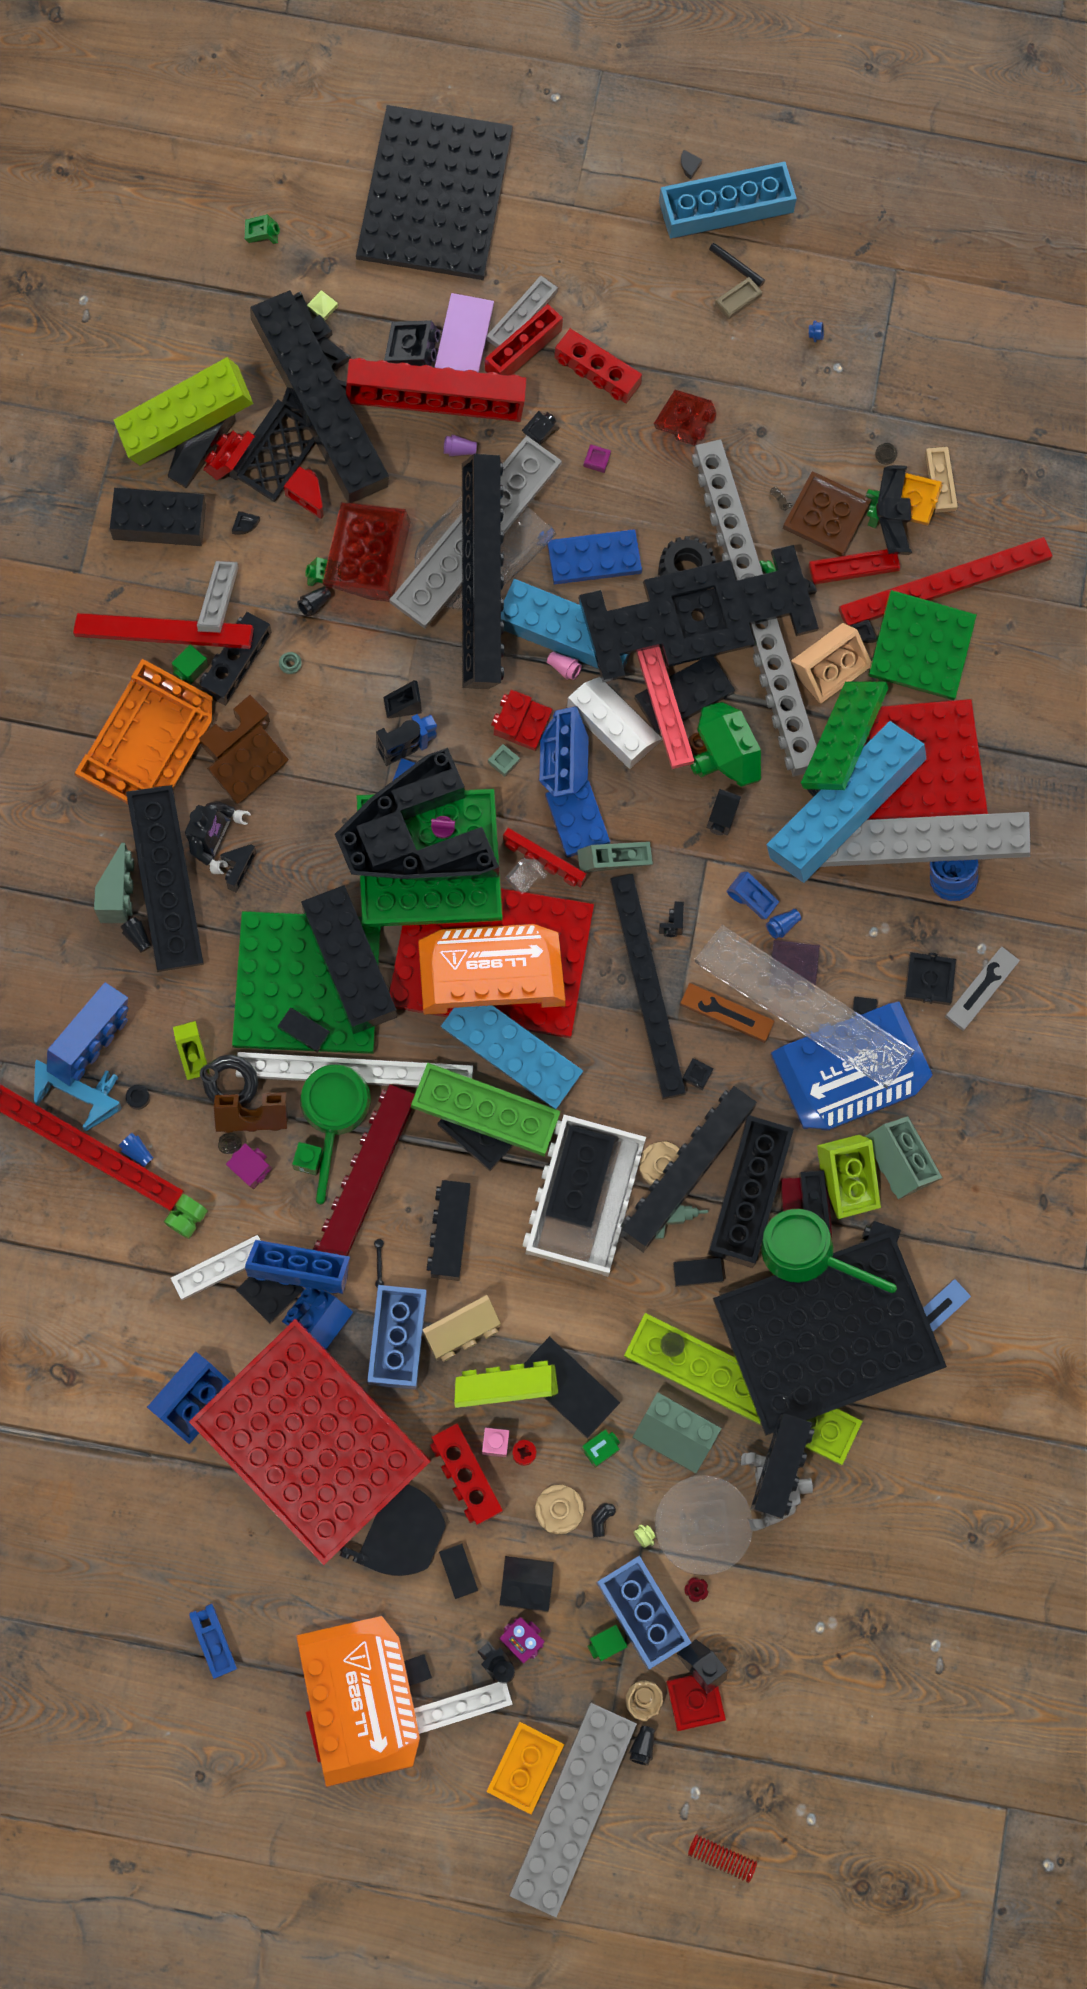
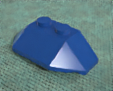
[539,707,589,798]

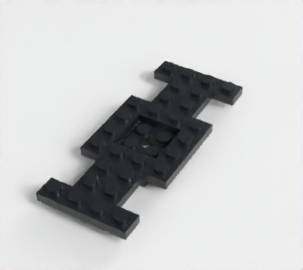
[578,545,819,683]

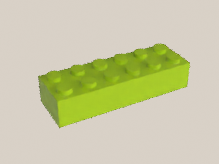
[114,357,254,466]

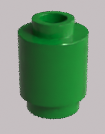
[690,750,718,778]

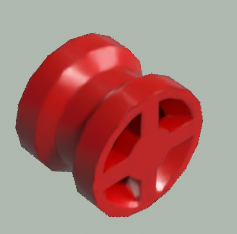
[512,1440,537,1466]

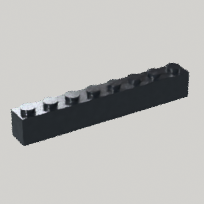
[620,1086,757,1253]

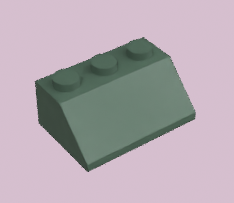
[865,1116,942,1199]
[632,1392,722,1474]

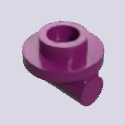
[431,816,455,839]

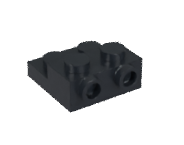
[384,320,440,366]

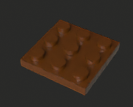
[782,471,872,556]

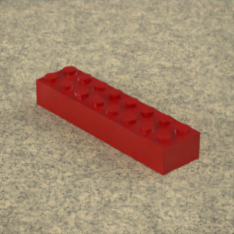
[346,358,526,422]

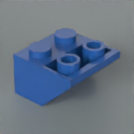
[282,1288,353,1350]

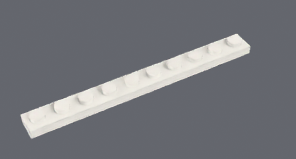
[236,1052,473,1088]

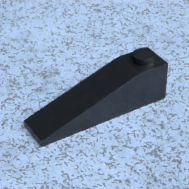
[168,414,236,488]

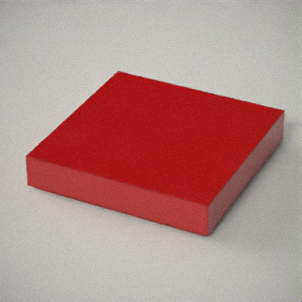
[666,1675,726,1731]

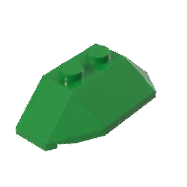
[697,702,761,787]

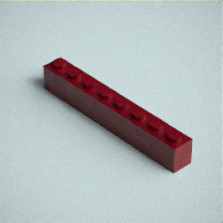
[313,1084,415,1256]

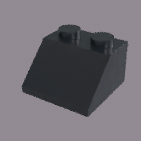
[499,1556,554,1612]

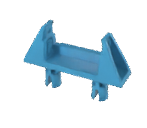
[34,1060,122,1131]

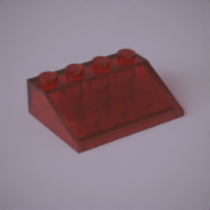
[323,502,411,602]

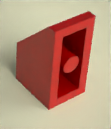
[284,466,324,519]

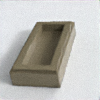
[715,277,763,319]

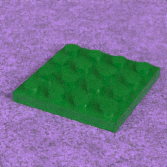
[868,590,977,701]

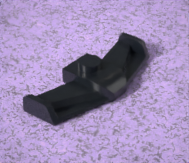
[293,291,351,371]
[876,465,912,555]

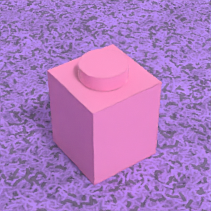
[482,1428,509,1457]

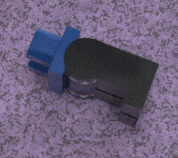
[376,714,437,766]

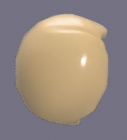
[625,1680,663,1721]

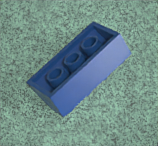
[245,1240,350,1294]

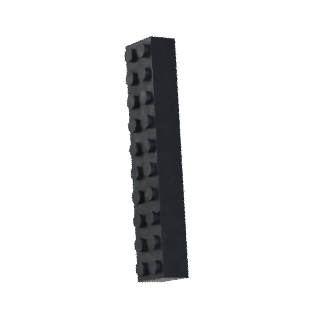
[250,290,389,504]
[462,454,504,689]

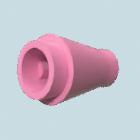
[547,651,582,680]

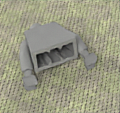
[741,1452,813,1531]

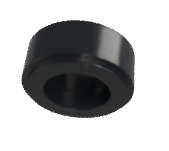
[125,1085,150,1110]

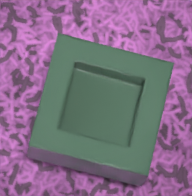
[488,744,520,777]

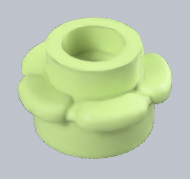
[634,1525,656,1548]

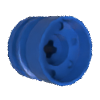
[930,859,978,901]

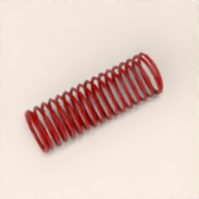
[688,1834,757,1883]

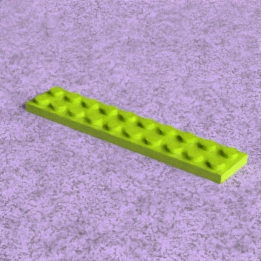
[624,1313,863,1466]

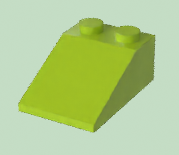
[817,1135,881,1219]

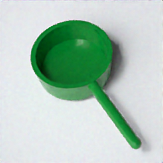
[300,1064,371,1205]
[761,1209,897,1293]

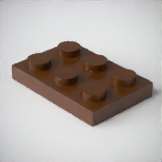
[207,725,289,804]

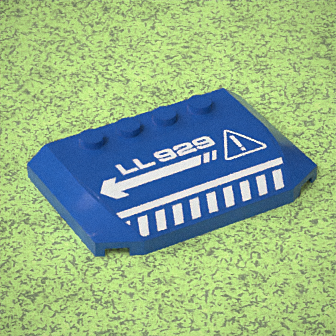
[770,1002,932,1131]

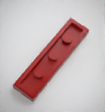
[808,549,901,585]

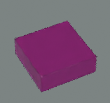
[583,444,611,473]

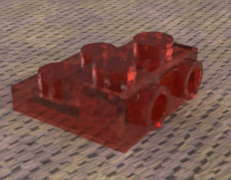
[654,390,716,446]

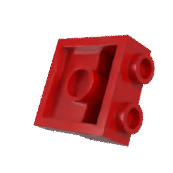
[203,430,255,480]
[491,689,553,751]

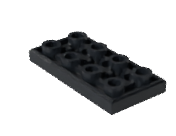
[524,1336,620,1439]

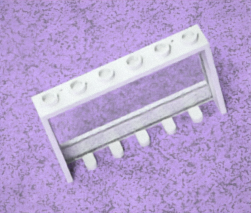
[523,1115,646,1277]

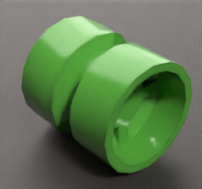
[164,1194,208,1239]

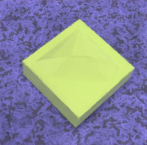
[307,290,338,321]

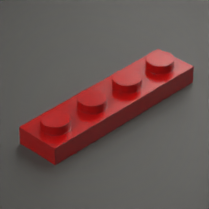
[503,828,587,888]

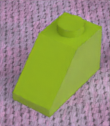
[173,1021,210,1080]

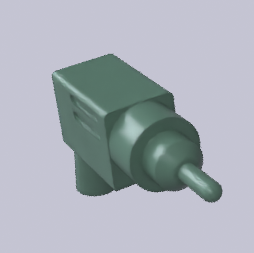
[655,1205,708,1239]

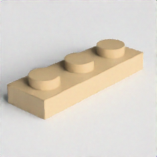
[925,447,958,513]

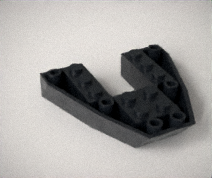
[335,748,500,881]

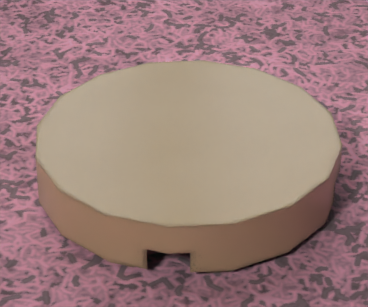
[639,1142,679,1186]
[535,1485,584,1535]

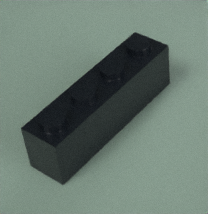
[427,1180,471,1281]

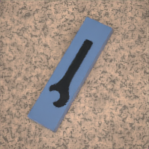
[923,1279,971,1331]

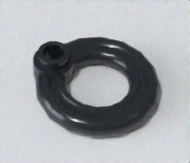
[200,1054,259,1107]

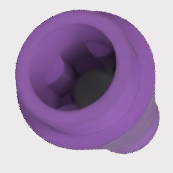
[444,434,477,457]

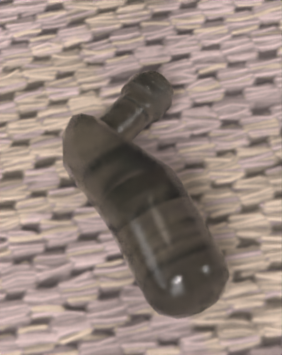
[770,487,793,511]

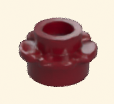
[684,1577,708,1602]

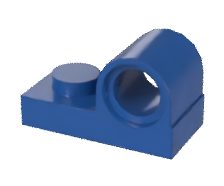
[726,872,779,919]

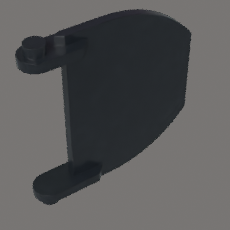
[339,1484,446,1576]

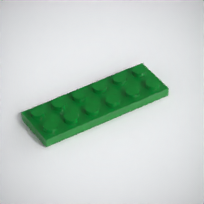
[801,682,888,790]

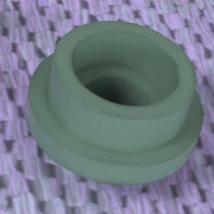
[279,652,302,674]

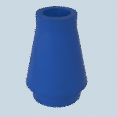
[766,909,801,939]
[118,1133,153,1167]

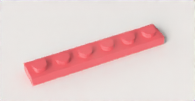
[636,647,694,769]

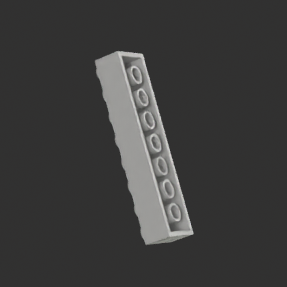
[509,1703,637,1917]

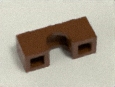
[199,695,270,761]
[214,1092,288,1133]

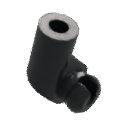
[591,1503,616,1538]

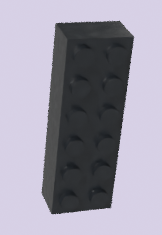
[301,885,397,1035]
[707,1115,794,1268]

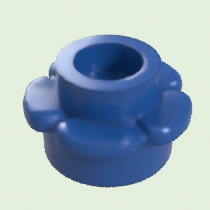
[809,320,824,342]

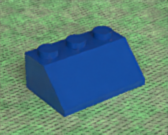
[147,1351,230,1444]

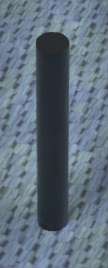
[709,243,765,287]

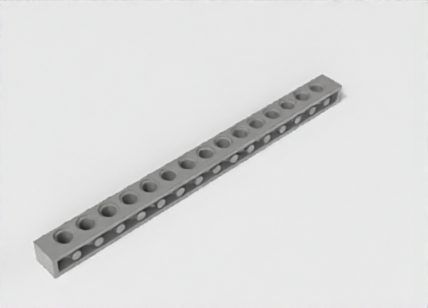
[692,439,817,777]

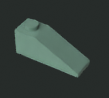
[577,842,653,872]

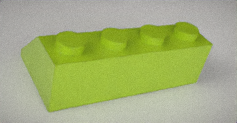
[455,1360,558,1408]

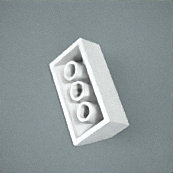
[567,677,662,769]

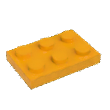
[486,1722,564,1815]

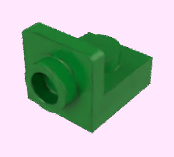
[245,214,280,244]
[866,489,880,529]
[305,557,341,586]

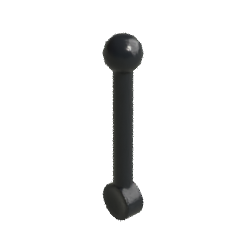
[374,1239,384,1288]

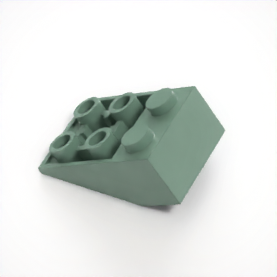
[94,843,134,923]

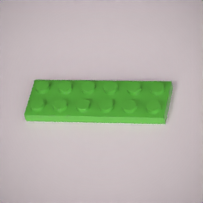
[411,1062,561,1156]

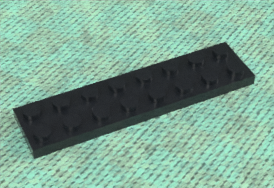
[126,785,204,972]

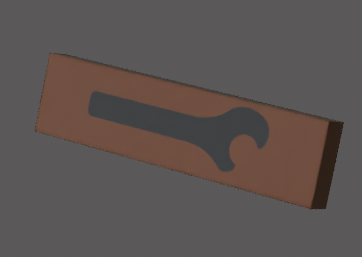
[680,983,775,1043]

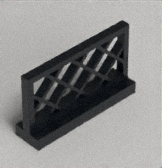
[229,399,315,502]

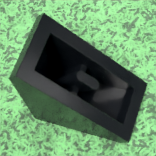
[383,680,422,718]

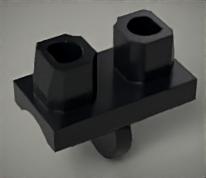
[478,1642,515,1684]

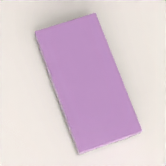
[435,293,494,373]

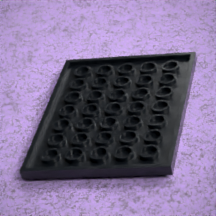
[356,105,513,280]
[713,1231,947,1436]

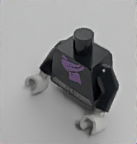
[185,801,251,874]

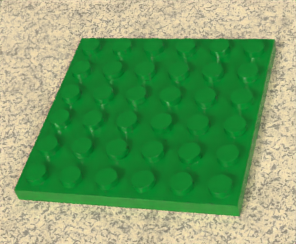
[356,789,502,927]
[232,911,381,1054]

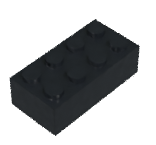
[109,487,206,546]
[750,1413,814,1519]

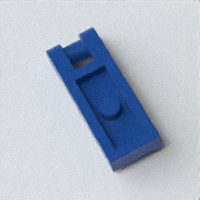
[189,1603,237,1679]

